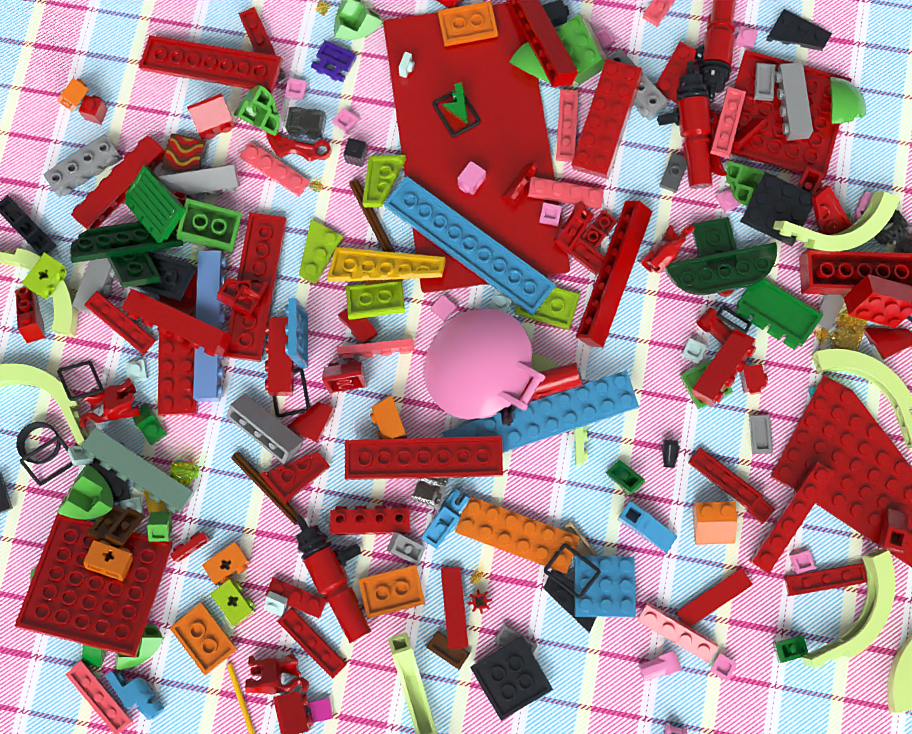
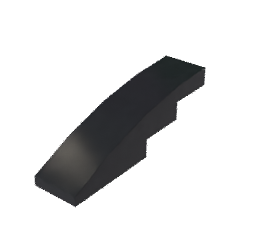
[0,195,57,256]

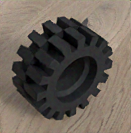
[874,209,908,245]

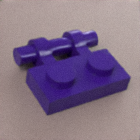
[311,40,357,83]

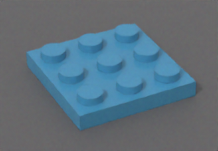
[285,298,308,369]
[574,555,636,618]

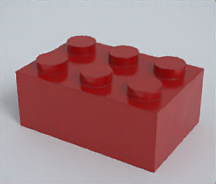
[843,274,912,328]

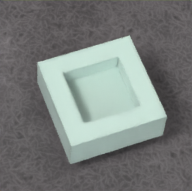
[399,52,415,78]
[488,291,512,313]
[681,338,707,364]
[125,360,148,382]
[68,445,93,466]
[120,497,144,514]
[264,591,288,617]

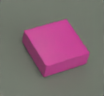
[309,698,333,723]

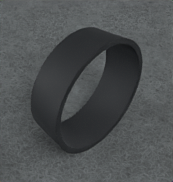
[16,421,61,464]

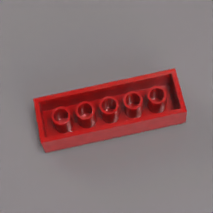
[571,59,643,180]
[799,250,912,295]

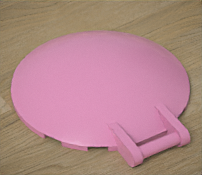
[424,308,545,420]

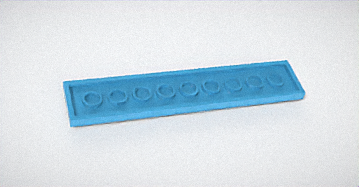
[384,176,556,316]
[442,370,640,453]

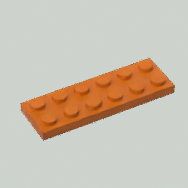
[455,496,580,574]

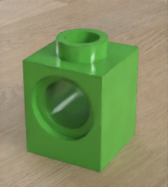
[147,512,172,542]

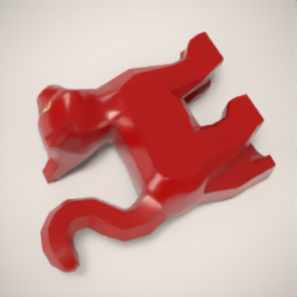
[638,224,695,274]
[79,378,141,428]
[245,653,309,695]

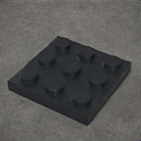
[740,172,814,247]
[470,636,554,721]

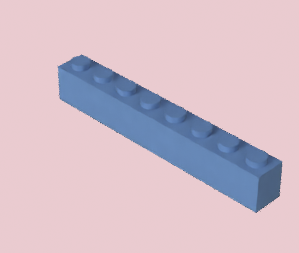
[193,250,227,402]

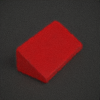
[732,118,767,151]

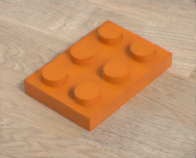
[438,1,498,46]
[358,565,426,619]
[169,602,238,676]

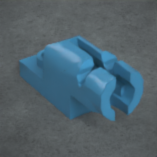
[420,486,471,549]
[105,671,165,721]

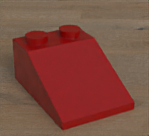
[322,359,367,394]

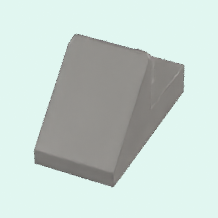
[386,532,426,565]

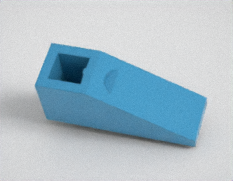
[617,501,678,553]

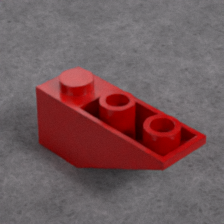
[15,287,45,343]

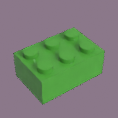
[556,14,608,85]
[177,198,242,253]

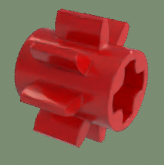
[468,589,492,614]

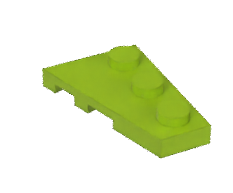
[362,155,406,207]
[299,219,344,285]

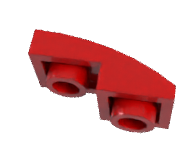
[581,210,618,250]
[338,309,378,344]

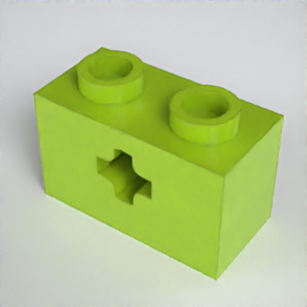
[21,252,68,300]
[210,579,256,627]

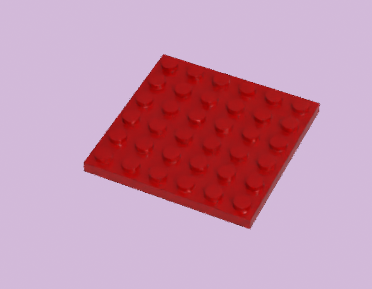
[730,49,852,180]
[14,513,173,658]

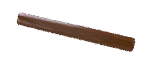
[349,179,396,253]
[231,451,300,525]

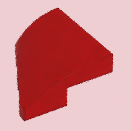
[501,163,538,205]
[217,278,269,317]
[863,328,912,360]
[286,402,335,443]

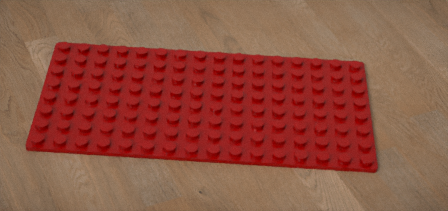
[383,3,570,293]

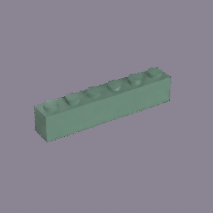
[81,427,194,514]

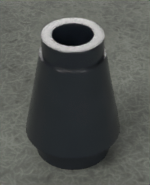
[661,440,680,468]

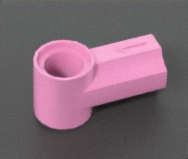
[638,650,682,682]

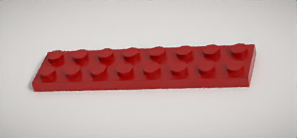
[139,35,283,93]
[223,212,287,362]
[158,266,198,416]
[345,436,503,480]

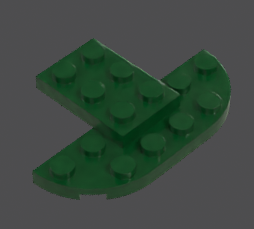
[664,217,777,295]
[70,221,184,288]

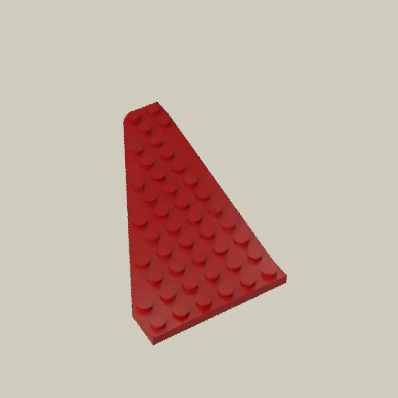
[770,375,912,568]

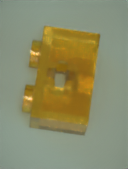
[830,309,868,352]

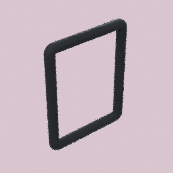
[432,92,481,137]
[716,305,752,334]
[57,361,104,401]
[272,368,310,418]
[20,436,73,486]
[544,544,601,599]

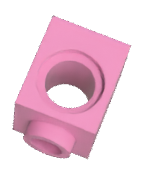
[458,161,486,195]

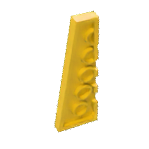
[327,247,446,282]

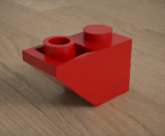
[878,508,909,553]

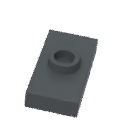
[659,152,687,193]

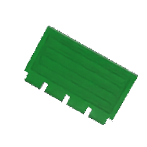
[124,165,186,243]
[736,278,823,350]

